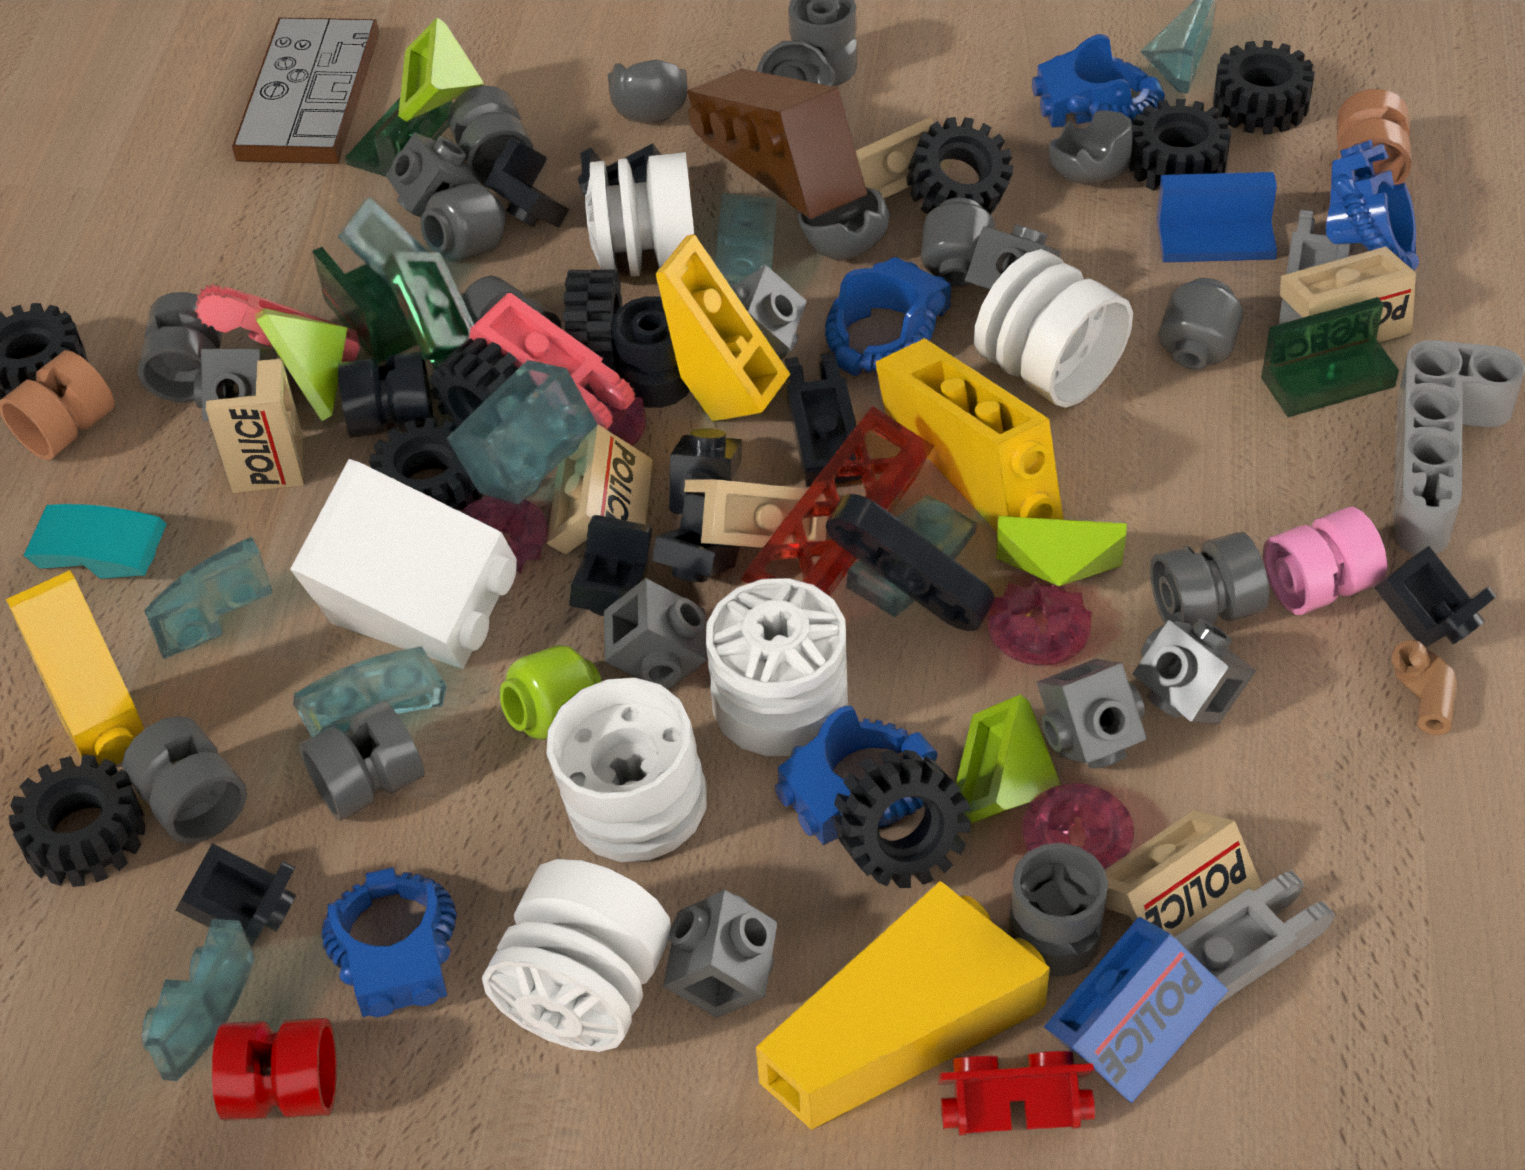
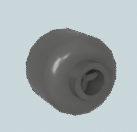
[421,183,506,261]
[921,198,996,286]
[1158,278,1244,369]

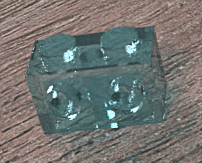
[447,360,598,504]

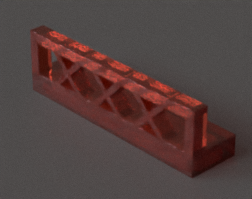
[741,406,934,596]

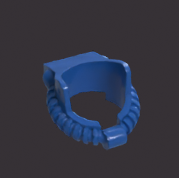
[1032,34,1165,127]
[1326,140,1419,271]
[825,257,951,376]
[775,706,938,845]
[322,867,457,1017]

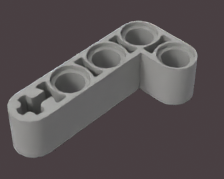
[1393,340,1525,554]

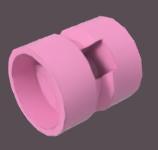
[1263,507,1387,615]

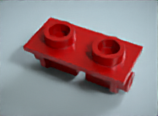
[938,1051,1095,1136]

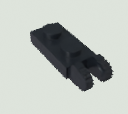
[784,352,866,487]

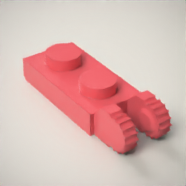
[195,283,360,362]
[469,293,635,430]

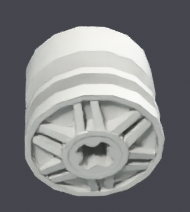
[585,152,694,277]
[974,249,1133,408]
[706,578,848,757]
[546,678,707,862]
[482,859,671,1052]

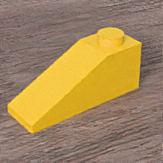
[656,234,790,422]
[6,570,144,766]

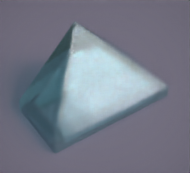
[1140,0,1217,94]
[337,197,452,313]

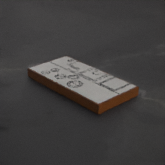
[232,17,379,164]

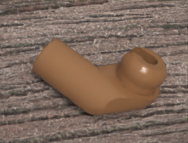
[1391,640,1457,735]

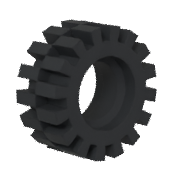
[1213,40,1315,135]
[1129,99,1231,191]
[906,117,1013,215]
[563,269,622,373]
[0,303,88,400]
[429,337,543,453]
[369,418,485,515]
[833,750,971,888]
[8,755,146,887]

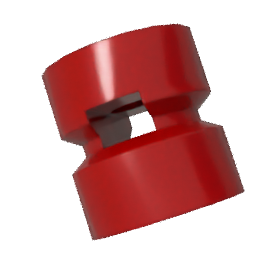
[212,1018,337,1121]

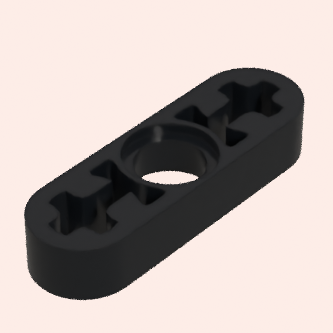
[826,494,995,631]

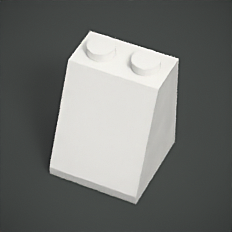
[290,459,517,669]

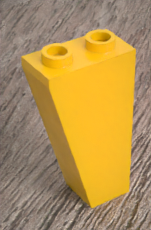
[875,338,1064,532]
[756,881,1050,1130]

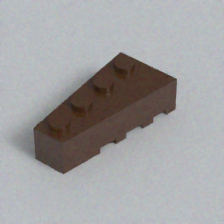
[687,68,868,219]

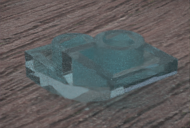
[715,193,777,287]
[846,495,977,617]
[144,536,273,659]
[293,646,447,737]
[142,919,255,1081]

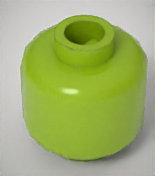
[500,645,602,740]

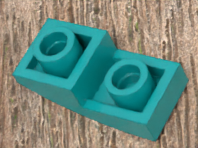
[23,504,167,579]

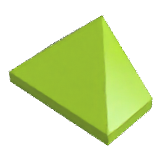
[398,17,484,121]
[255,308,348,421]
[996,516,1127,586]
[956,694,1063,824]

